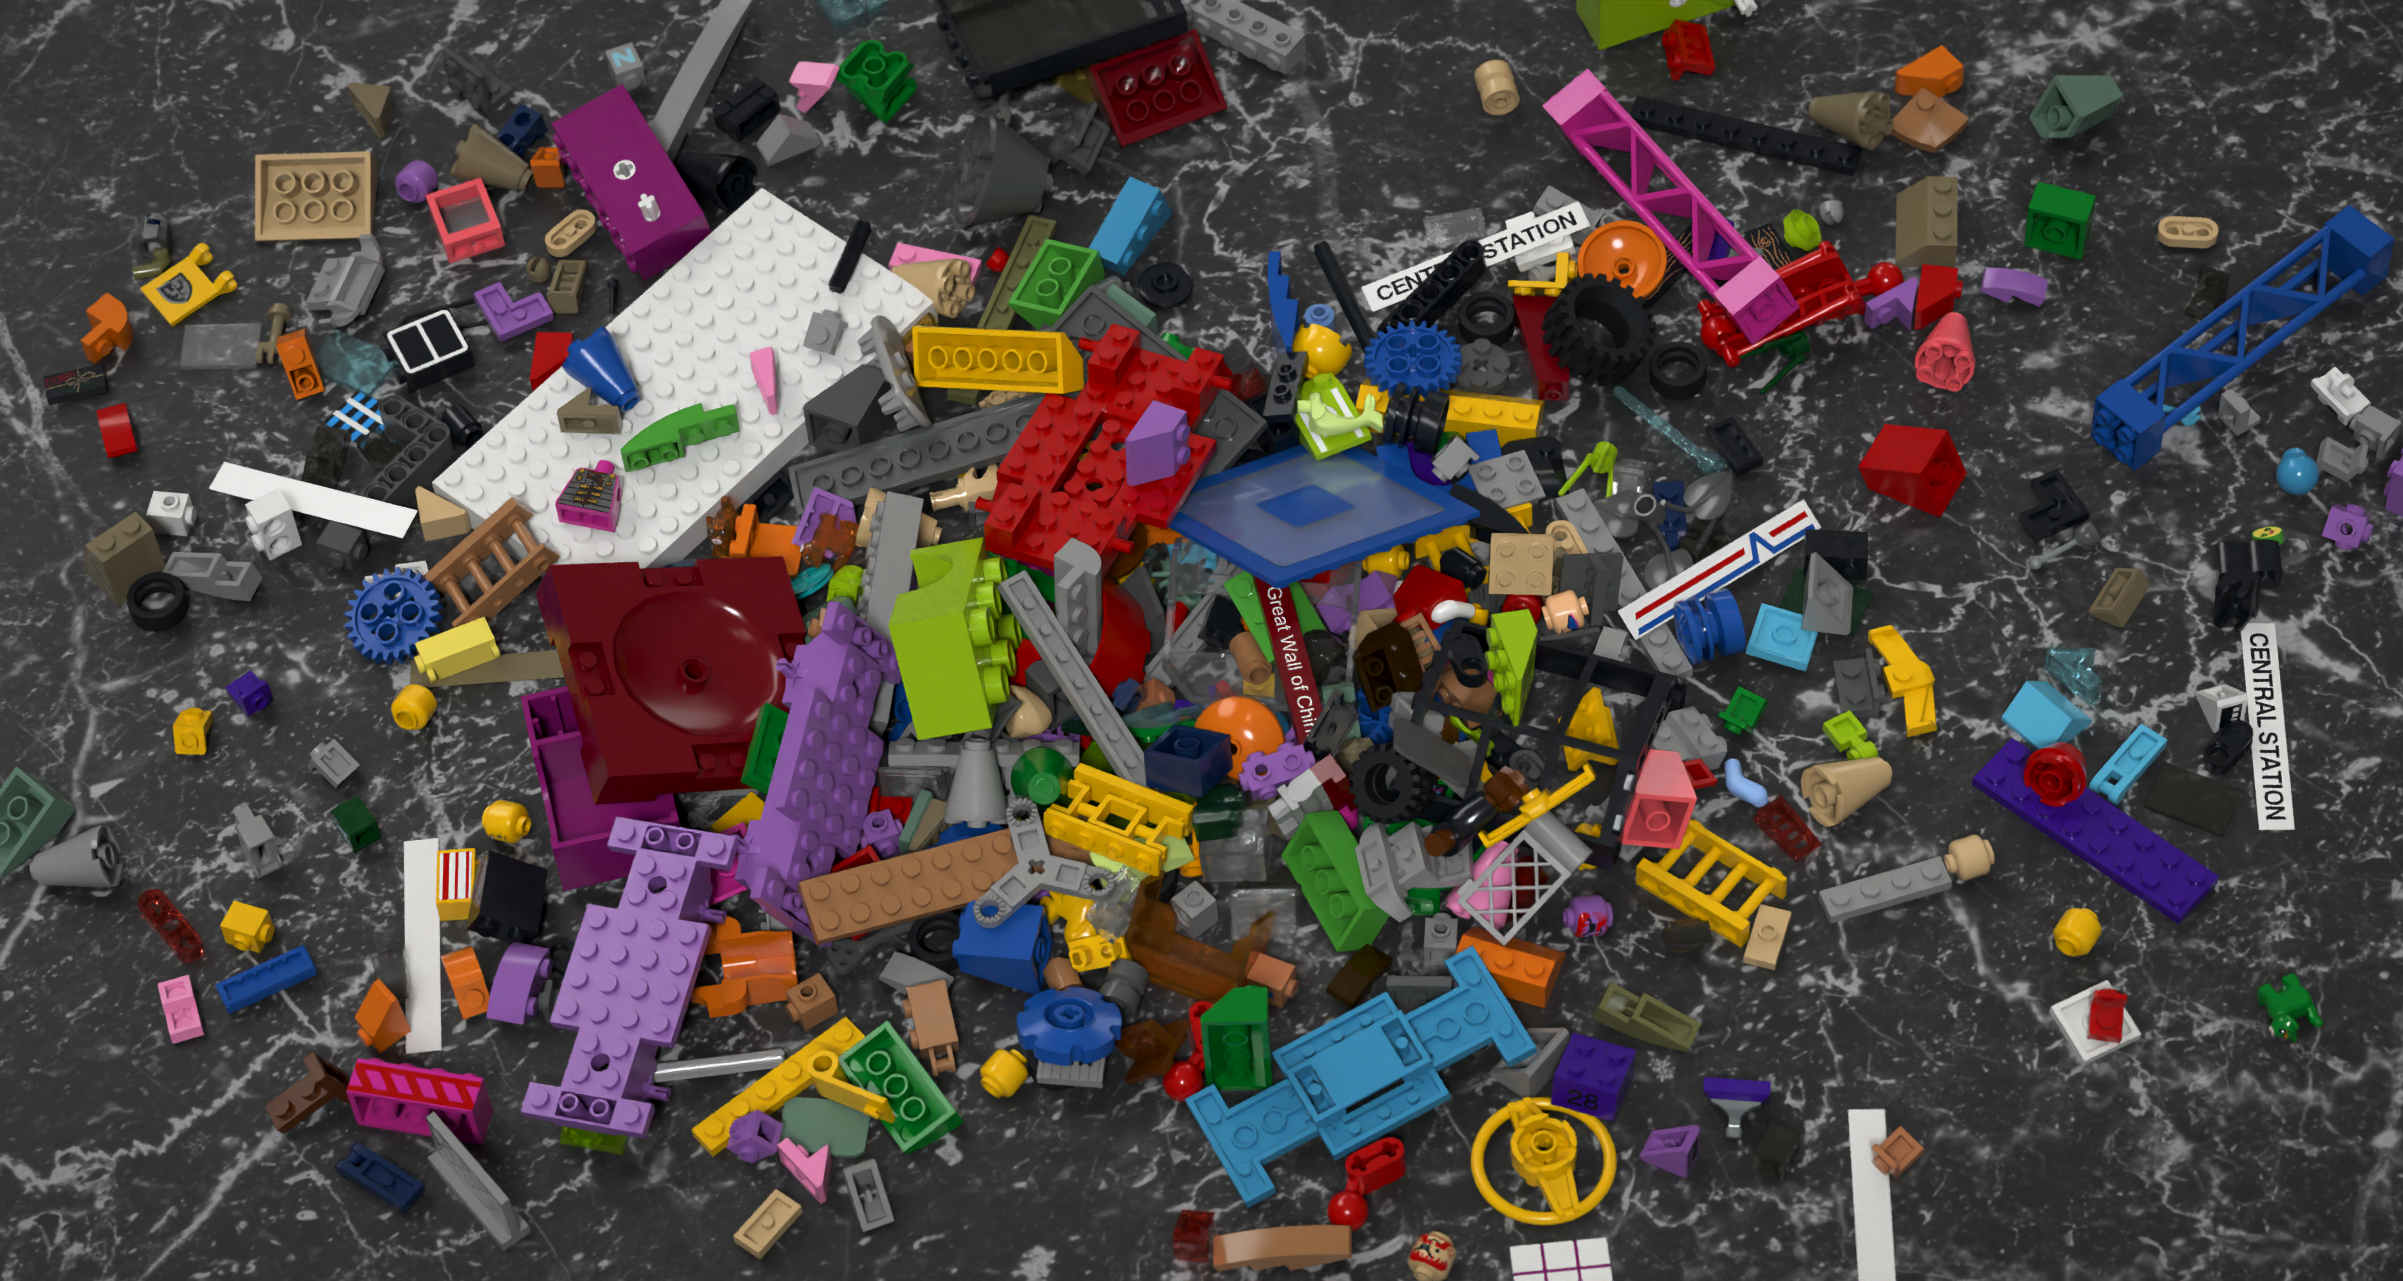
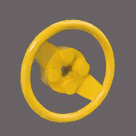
[1470,1096,1617,1225]

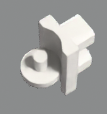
[2310,367,2371,425]

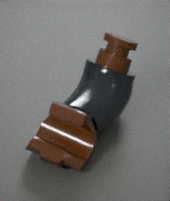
[1424,765,1530,857]

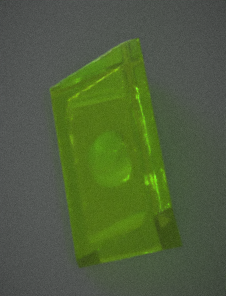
[559,1126,629,1155]

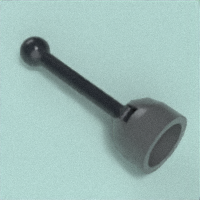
[600,279,619,327]

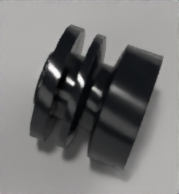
[1383,382,1450,457]

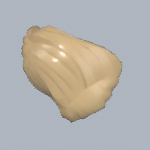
[1005,684,1052,739]

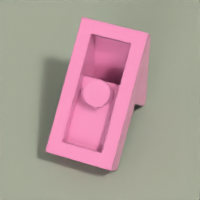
[789,61,840,113]
[777,1137,832,1204]

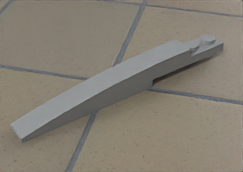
[650,0,754,163]

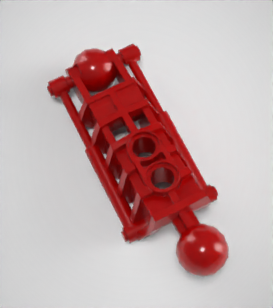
[1697,241,1904,367]

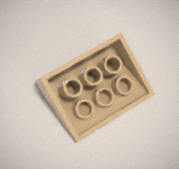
[255,151,377,242]

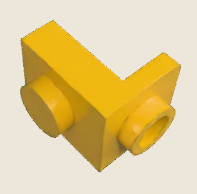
[173,708,213,755]

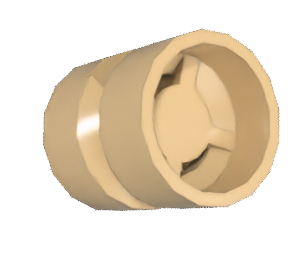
[1474,60,1520,115]

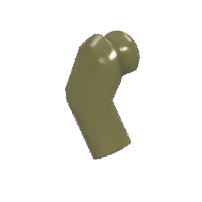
[132,247,171,281]

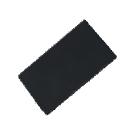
[733,470,794,524]

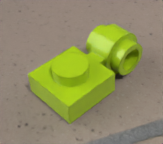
[1823,710,1878,760]

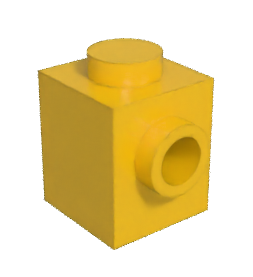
[220,900,274,953]

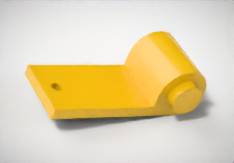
[807,1050,896,1124]

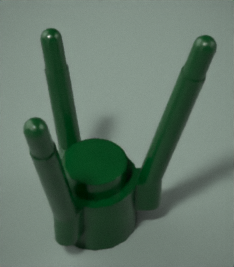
[1740,330,1810,395]

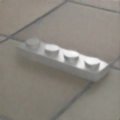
[1819,856,1952,924]

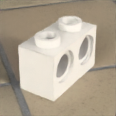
[245,488,302,561]

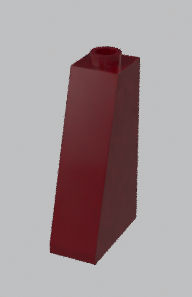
[1513,295,1570,401]

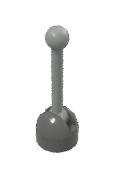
[2029,521,2100,570]

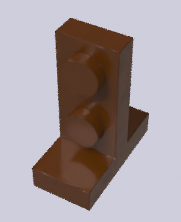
[265,1052,350,1134]

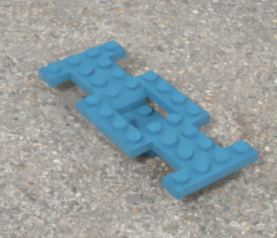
[1185,946,1537,1208]

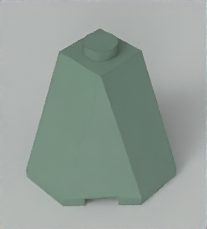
[2029,75,2123,138]

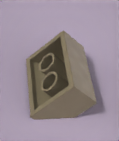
[1895,176,1958,268]

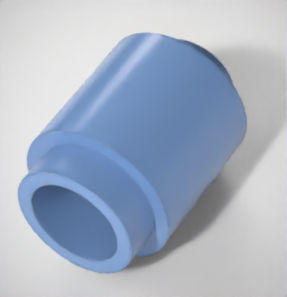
[1304,304,1335,332]

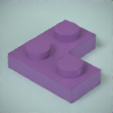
[474,282,554,342]

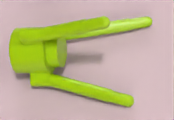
[1558,441,1618,498]

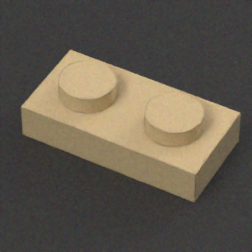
[733,1189,803,1259]

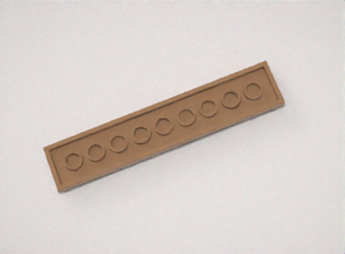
[797,805,1107,945]

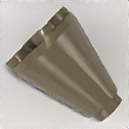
[1809,91,1894,150]
[450,123,534,192]

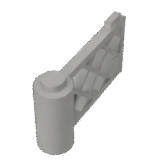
[1456,810,1593,946]

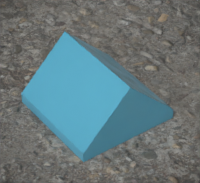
[2001,681,2092,750]

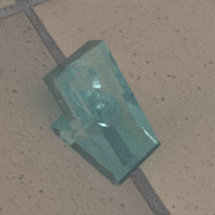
[2044,647,2102,707]

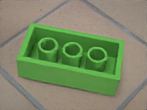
[1281,810,1390,952]

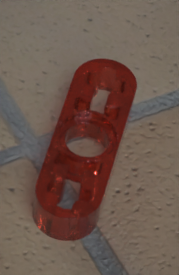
[137,889,204,962]

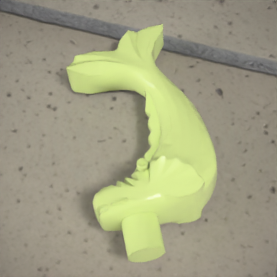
[1297,392,1383,436]

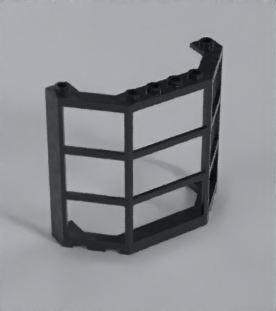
[1388,619,1688,871]

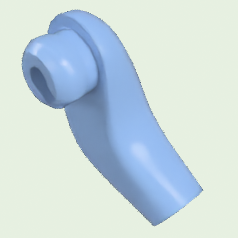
[1724,759,1769,808]

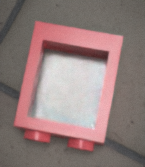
[425,178,505,264]

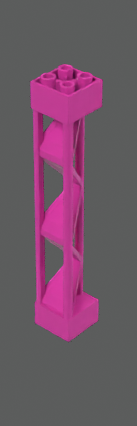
[1542,69,1800,345]

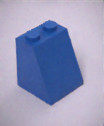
[952,900,1054,995]

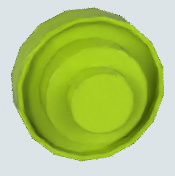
[1783,209,1822,251]

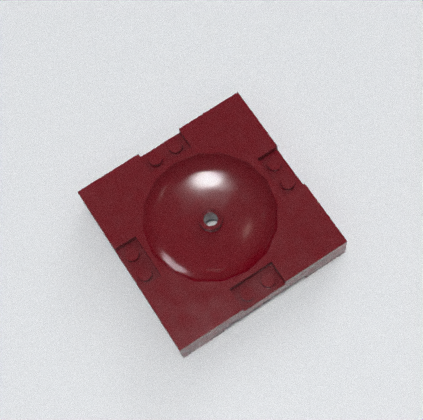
[536,556,806,805]

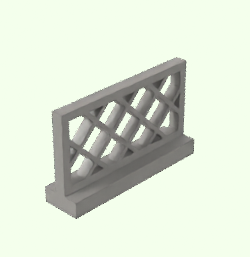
[426,1112,531,1251]

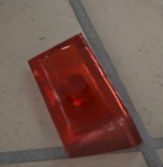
[1228,368,1266,401]

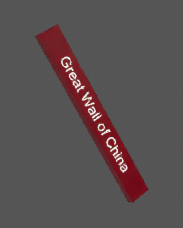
[1251,574,1338,764]

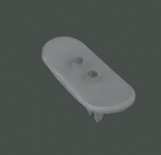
[857,315,931,432]

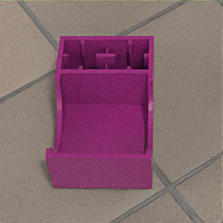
[520,686,680,891]

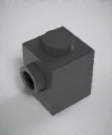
[316,520,368,571]

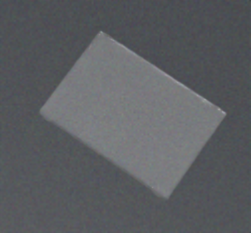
[179,323,262,370]

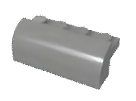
[1054,537,1103,657]

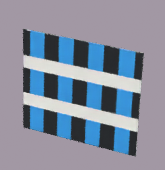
[323,389,387,450]

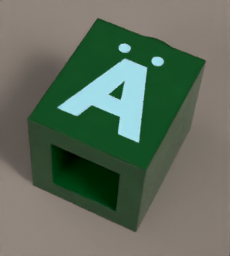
[331,795,382,854]

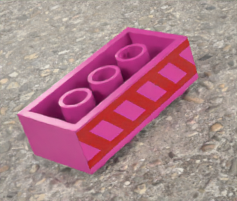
[346,1058,493,1145]

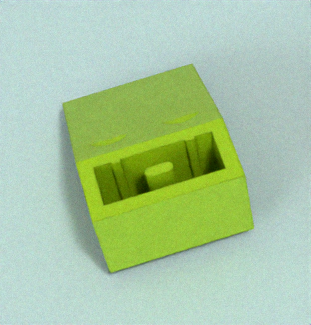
[1484,609,1538,726]

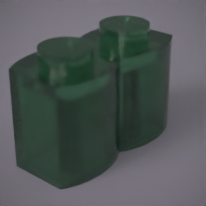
[1192,783,1247,842]

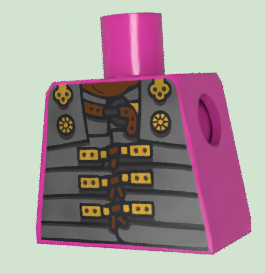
[555,460,622,532]

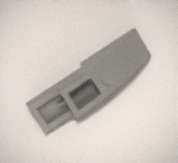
[1533,185,1623,245]

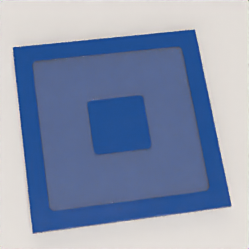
[1169,445,1480,588]

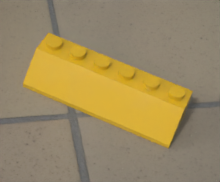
[912,326,1084,394]
[1356,380,1545,448]

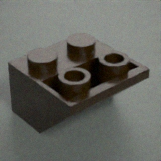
[1352,621,1424,713]

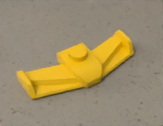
[1868,625,1937,738]
[1478,762,1596,848]

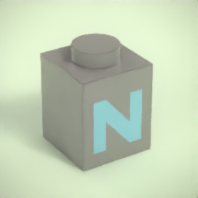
[605,42,647,91]

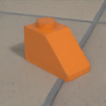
[1895,45,1964,98]
[355,978,411,1054]

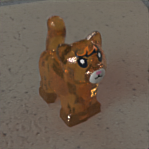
[706,496,741,558]
[800,513,859,574]

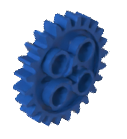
[1364,320,1462,399]
[344,567,443,665]

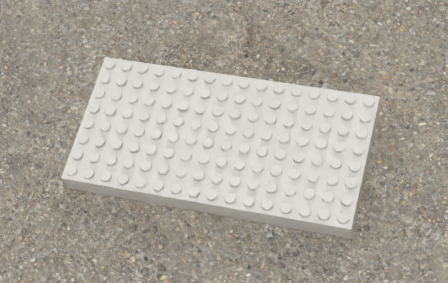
[432,188,939,577]

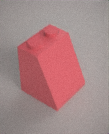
[1622,749,1697,849]

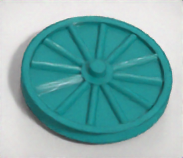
[790,563,834,600]

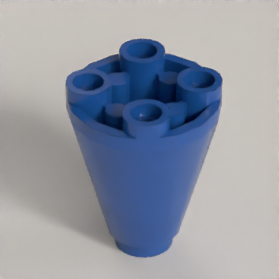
[562,326,640,412]

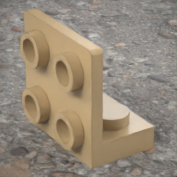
[1488,533,1554,595]

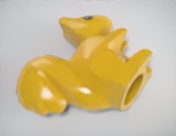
[1040,884,1097,945]

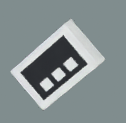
[2195,684,2248,733]

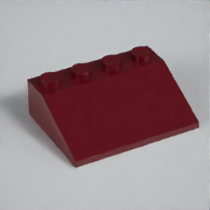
[1085,28,1228,148]

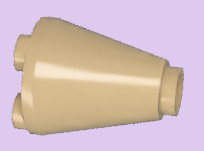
[891,259,975,318]

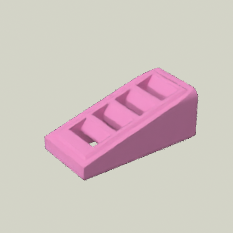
[749,347,778,415]

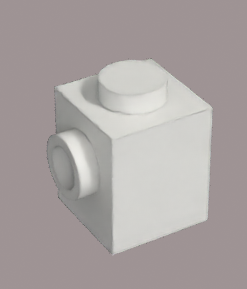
[146,491,197,536]

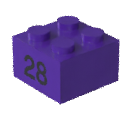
[1551,1033,1636,1122]

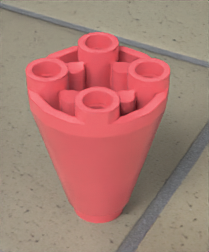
[1915,312,1976,392]

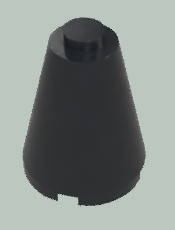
[677,151,757,213]

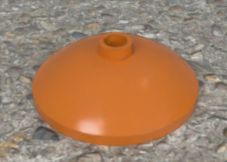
[1577,220,1667,299]
[1194,696,1285,791]

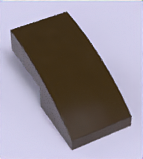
[1326,944,1393,1008]

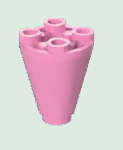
[1446,840,1519,931]

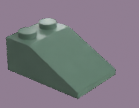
[0,766,76,877]

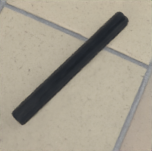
[1314,241,1377,354]

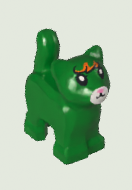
[2257,973,2323,1043]

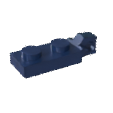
[1653,481,1687,552]

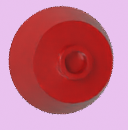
[2024,742,2087,807]

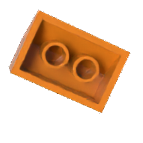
[1455,926,1566,1008]

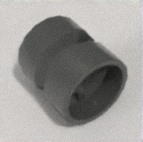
[1099,959,1150,1020]

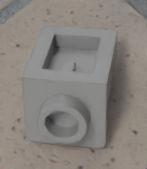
[2218,389,2260,436]
[307,739,360,788]

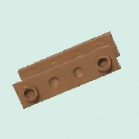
[424,497,561,628]

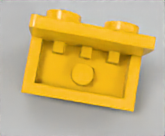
[1558,687,1620,772]

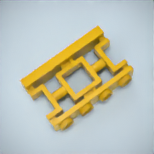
[1044,763,1194,877]

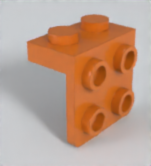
[729,504,804,579]

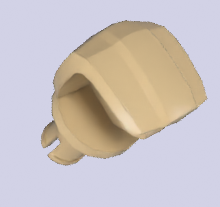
[929,464,999,513]

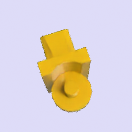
[1067,929,1132,973]

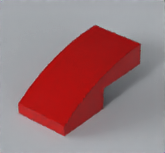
[96,403,137,459]

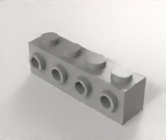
[1191,0,1306,75]

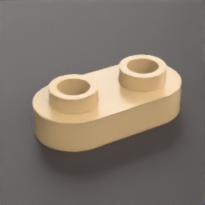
[545,210,597,257]
[2157,216,2219,248]
[1545,520,1588,554]

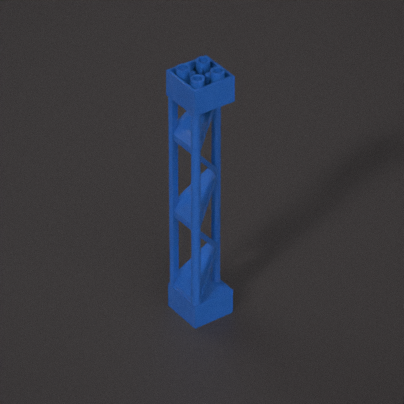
[2091,205,2395,471]

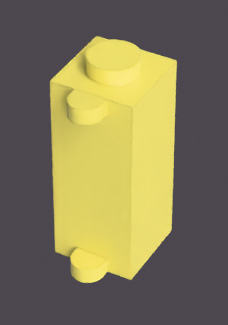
[413,617,500,684]

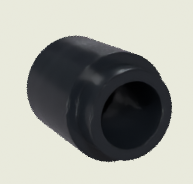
[441,405,483,448]
[1440,547,1487,590]

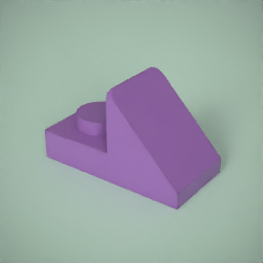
[1864,277,1918,331]

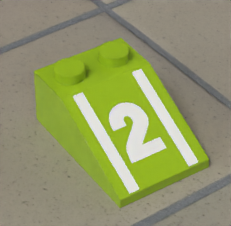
[1294,372,1372,461]

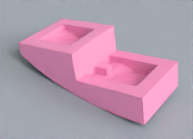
[158,975,204,1044]

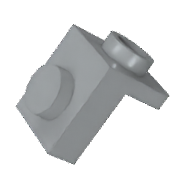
[803,309,849,355]
[2316,437,2369,482]

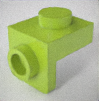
[826,565,863,609]

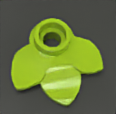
[1449,715,1495,758]

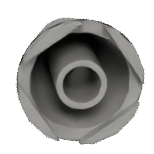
[30,825,123,888]

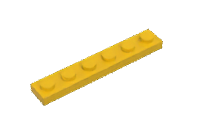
[691,1017,865,1157]

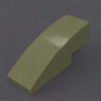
[1591,982,1701,1052]

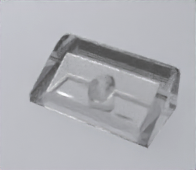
[1422,207,1487,247]

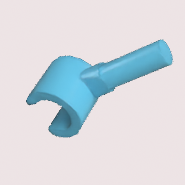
[2163,404,2201,427]

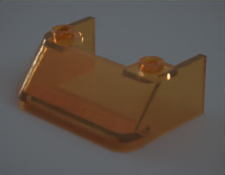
[1125,870,1276,1005]

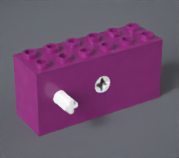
[551,83,712,281]

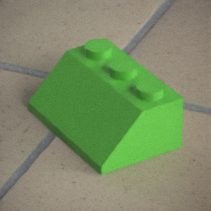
[1008,239,1105,331]
[1223,571,1330,668]

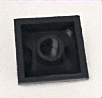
[1501,436,1570,501]

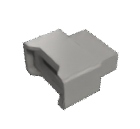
[233,805,283,878]

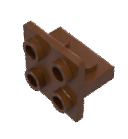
[1115,1018,1191,1084]

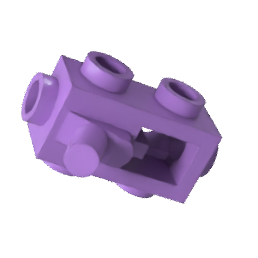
[1238,742,1316,801]

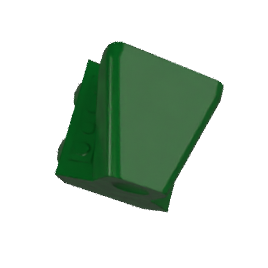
[835,40,917,123]

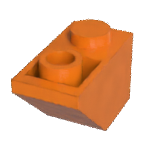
[276,328,325,400]

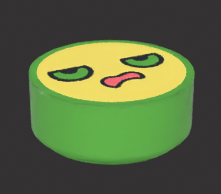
[2251,526,2284,546]

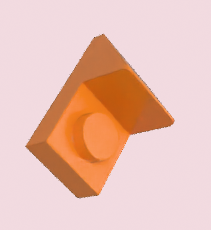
[530,147,566,188]

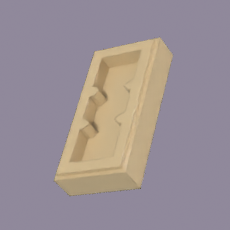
[1743,904,1792,970]

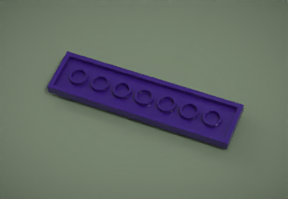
[1972,738,2219,924]

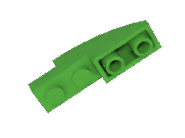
[620,403,740,472]

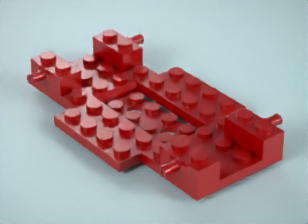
[975,323,1234,580]

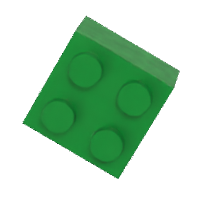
[2024,182,2096,260]

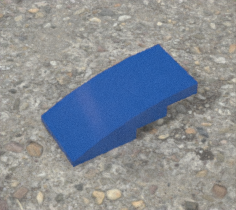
[1267,251,1300,354]

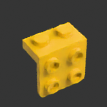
[1507,252,1578,297]

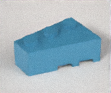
[1089,176,1173,276]

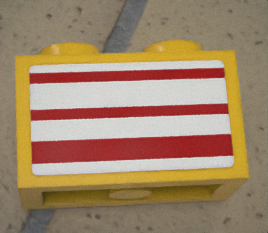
[436,848,480,921]

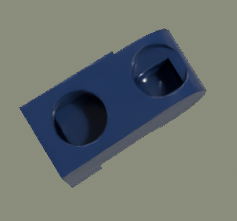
[496,104,548,158]

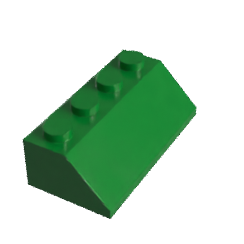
[1200,985,1273,1091]

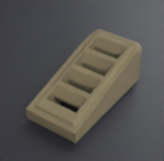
[547,260,588,314]
[909,798,954,854]

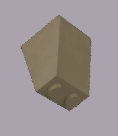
[82,511,165,606]

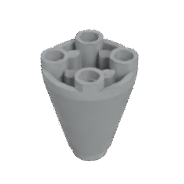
[944,738,1008,828]

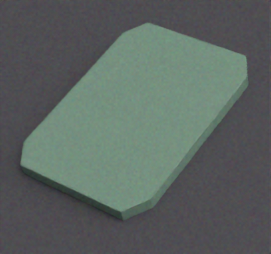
[778,1097,871,1158]

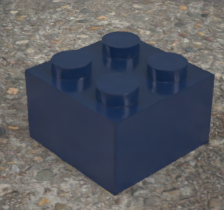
[1143,724,1233,798]

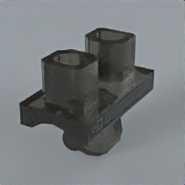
[1678,514,1731,565]

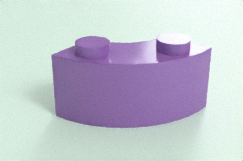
[1316,570,1398,634]
[486,942,553,1025]

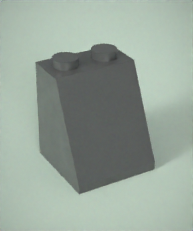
[803,364,894,453]

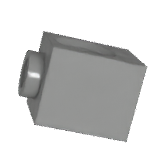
[1171,880,1218,939]

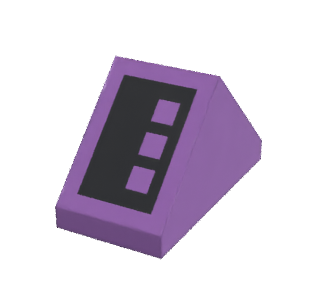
[1639,1125,1701,1178]

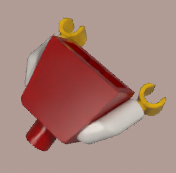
[1393,564,1489,631]

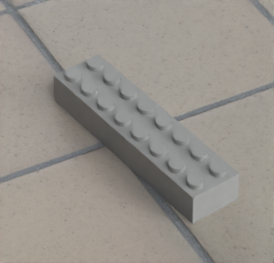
[855,491,924,738]

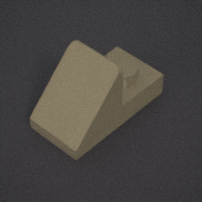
[557,387,623,434]

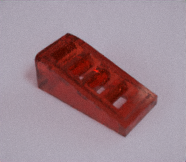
[1753,795,1822,863]

